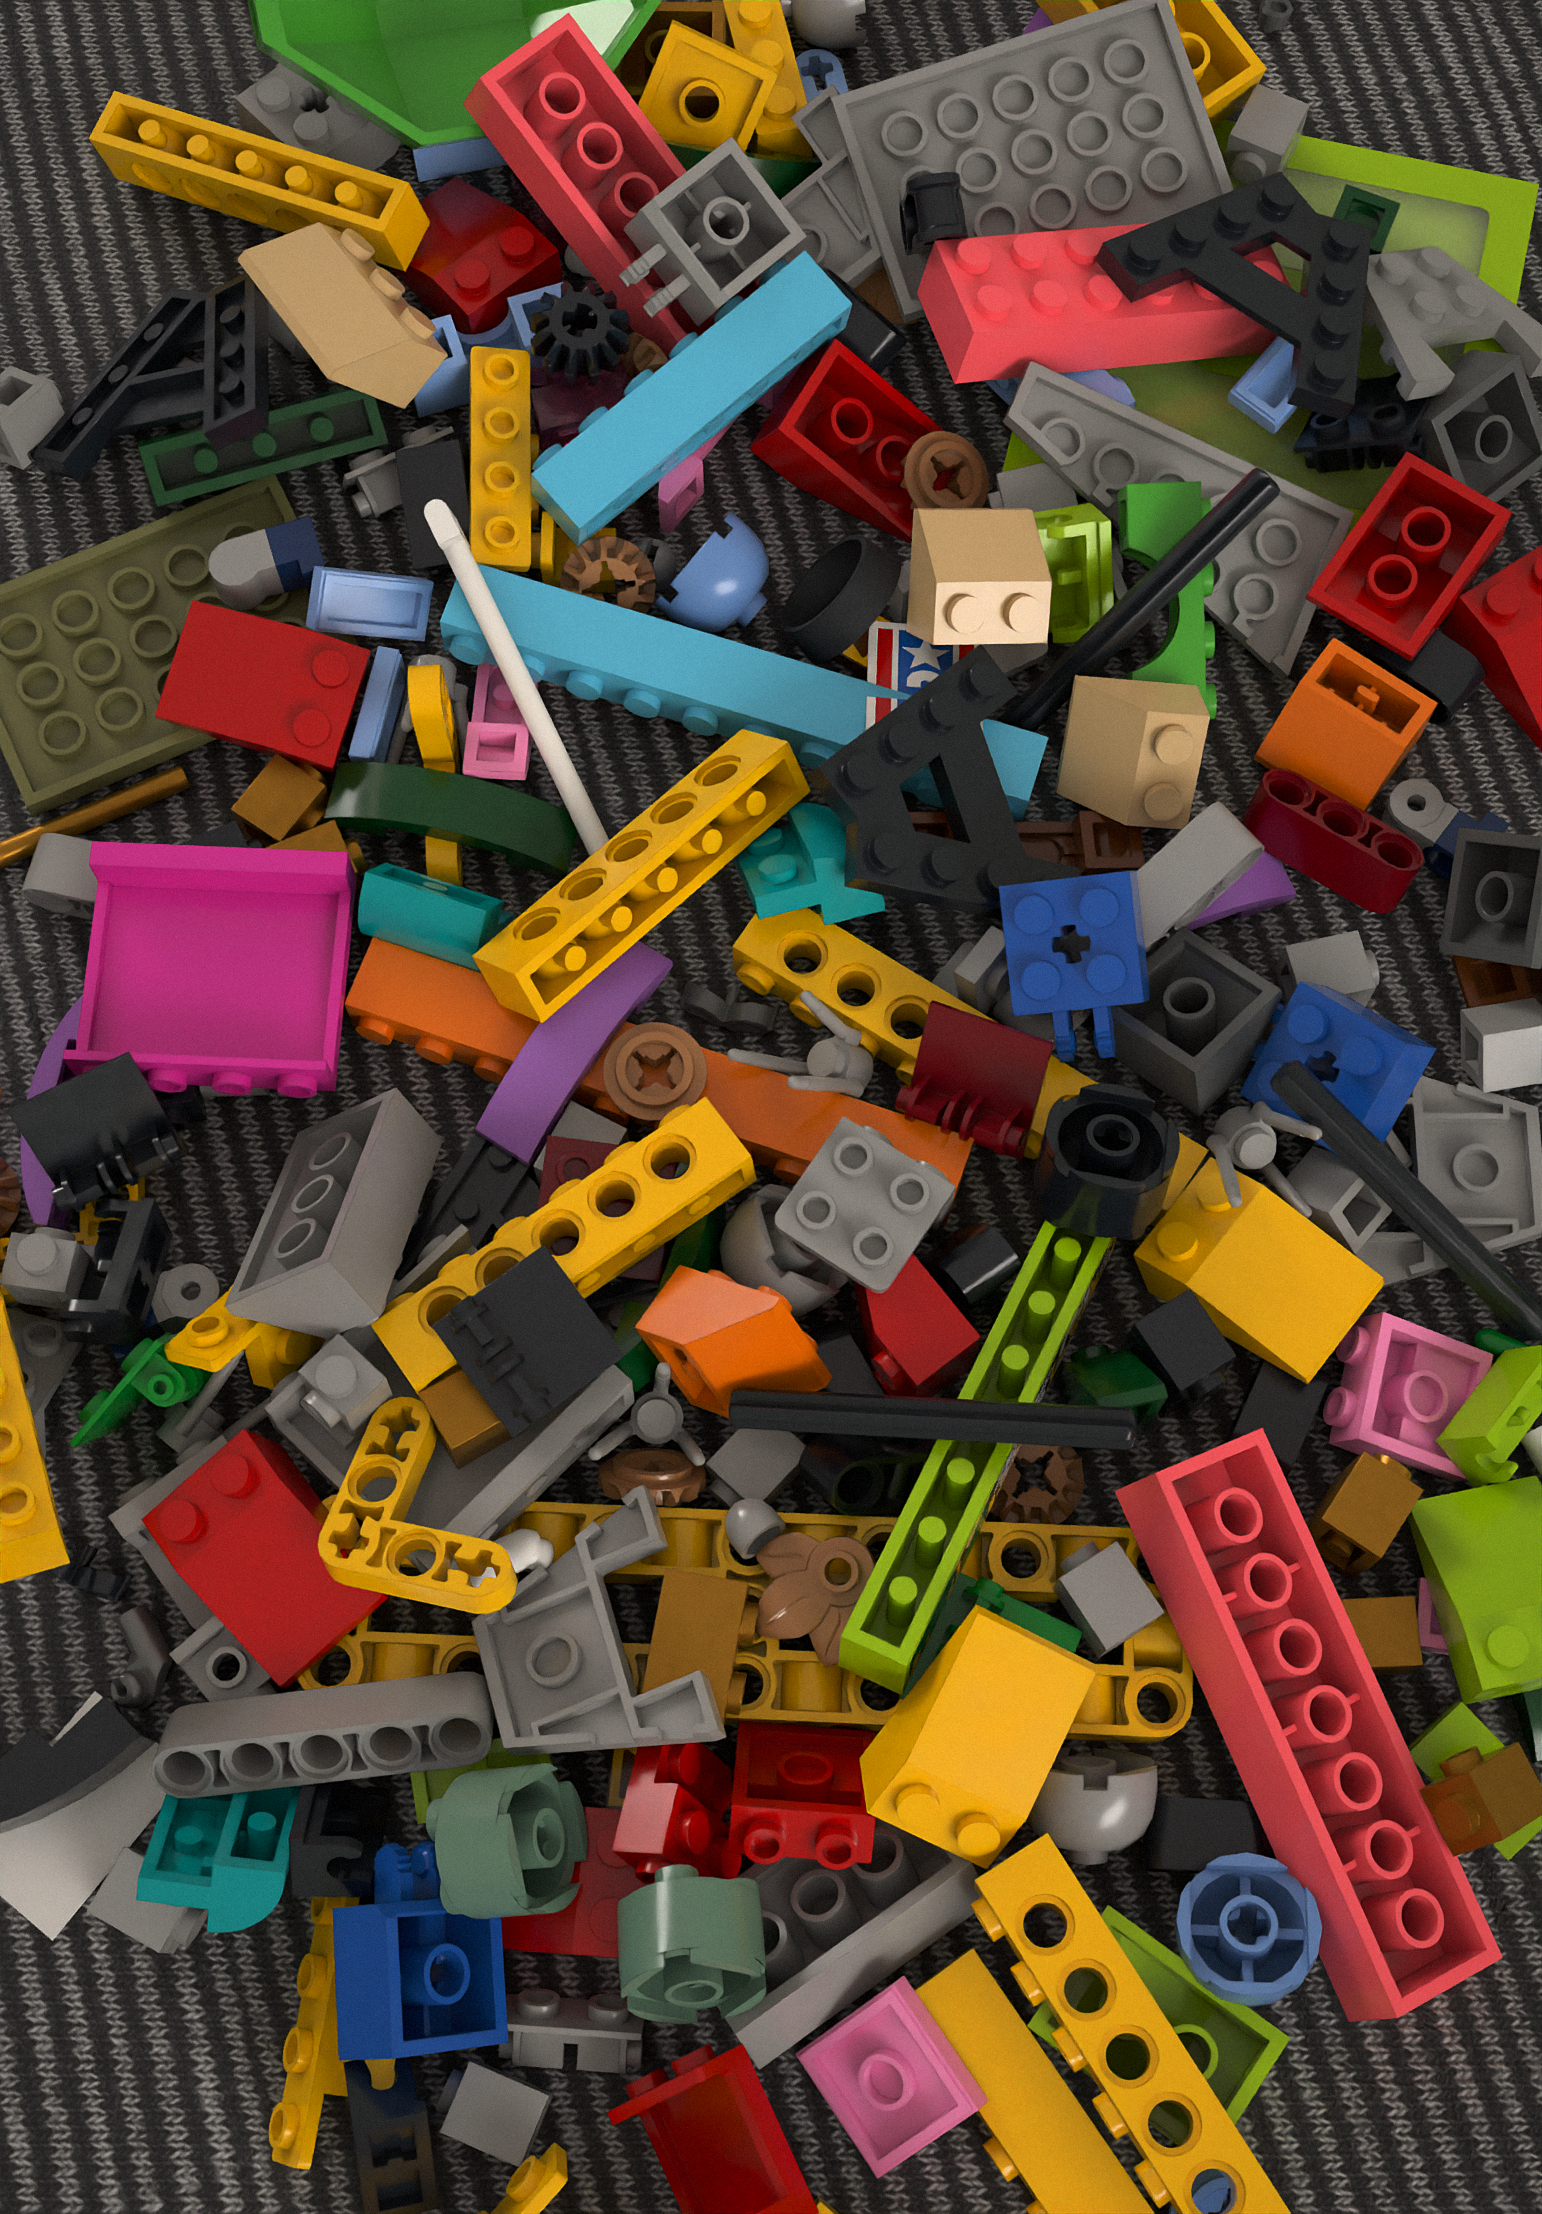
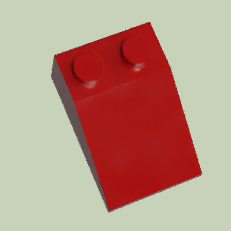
[389,177,562,334]
[748,338,956,543]
[1306,451,1512,662]
[1442,545,1542,752]
[155,600,371,777]
[852,1254,981,1397]
[141,1429,389,1688]
[501,1807,649,1959]

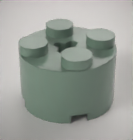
[426,1763,588,1919]
[616,1864,766,2024]

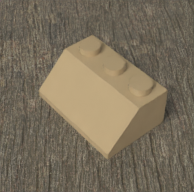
[237,222,448,409]

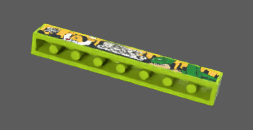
[838,1220,1117,1695]

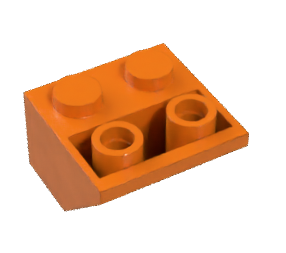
[1254,637,1438,812]
[634,1265,833,1419]

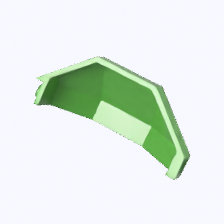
[247,0,662,150]

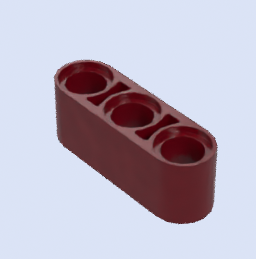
[1240,768,1424,914]

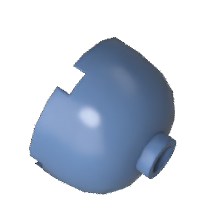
[653,511,769,634]
[1174,1852,1322,2007]

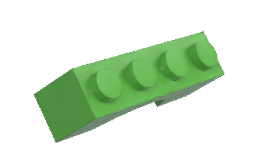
[1118,481,1217,720]

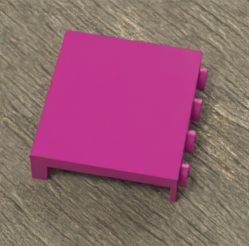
[63,841,357,1098]

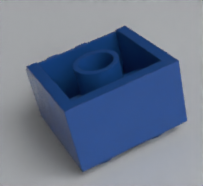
[999,871,1149,1062]
[1239,981,1437,1156]
[332,1840,508,2061]

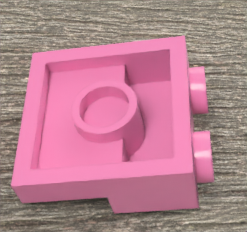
[1323,1312,1493,1482]

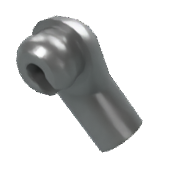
[111,1604,172,1709]

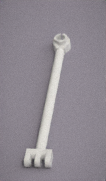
[424,499,609,856]

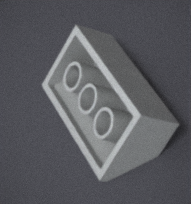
[224,1087,443,1338]
[717,1817,980,2070]

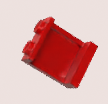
[607,2043,819,2214]

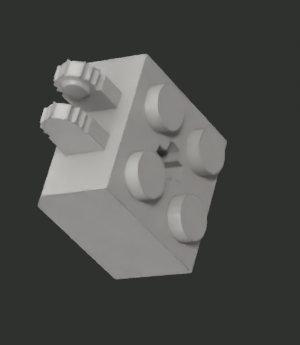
[235,64,401,171]
[619,136,807,326]

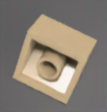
[906,508,1052,645]
[1055,675,1210,830]

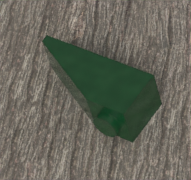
[1057,1345,1168,1453]

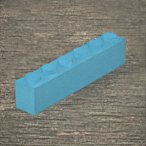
[531,251,852,547]

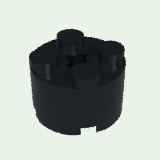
[1034,1083,1180,1240]

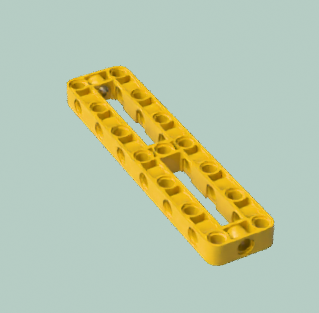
[297,1494,1193,1744]

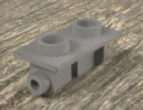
[342,425,454,519]
[499,1988,645,2074]

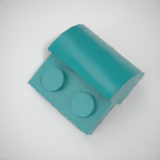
[733,802,886,926]
[358,863,514,973]
[136,1785,302,1933]

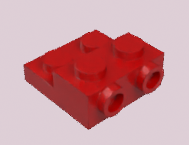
[728,1721,876,1870]
[612,1742,741,1885]

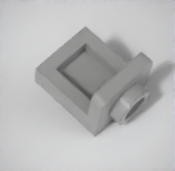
[932,925,1010,1015]

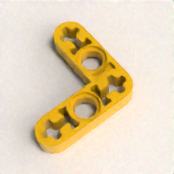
[408,664,463,887]
[317,1397,518,1614]

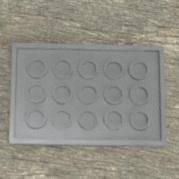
[831,0,1234,323]

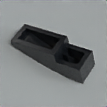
[0,1696,156,1834]

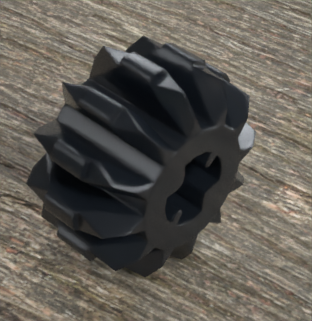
[529,279,630,387]

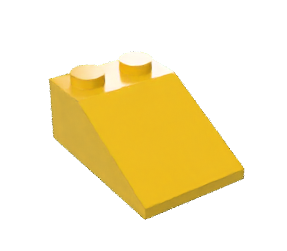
[1133,1157,1385,1384]
[859,1604,1096,1869]

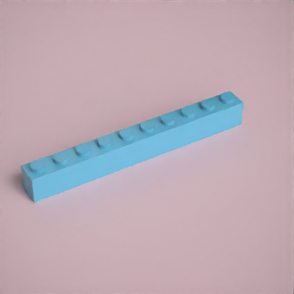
[440,563,1048,822]

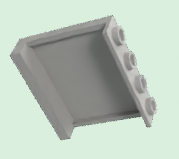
[264,1224,635,1574]

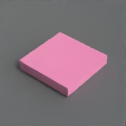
[795,1976,989,2179]

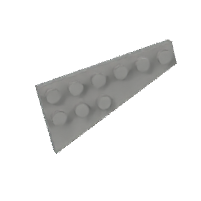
[1003,361,1355,680]

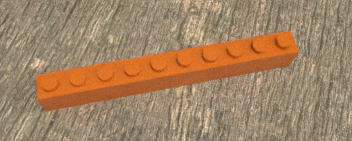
[344,937,974,1227]

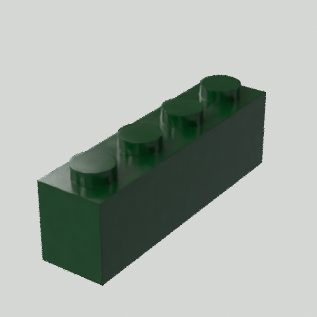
[138,386,388,506]

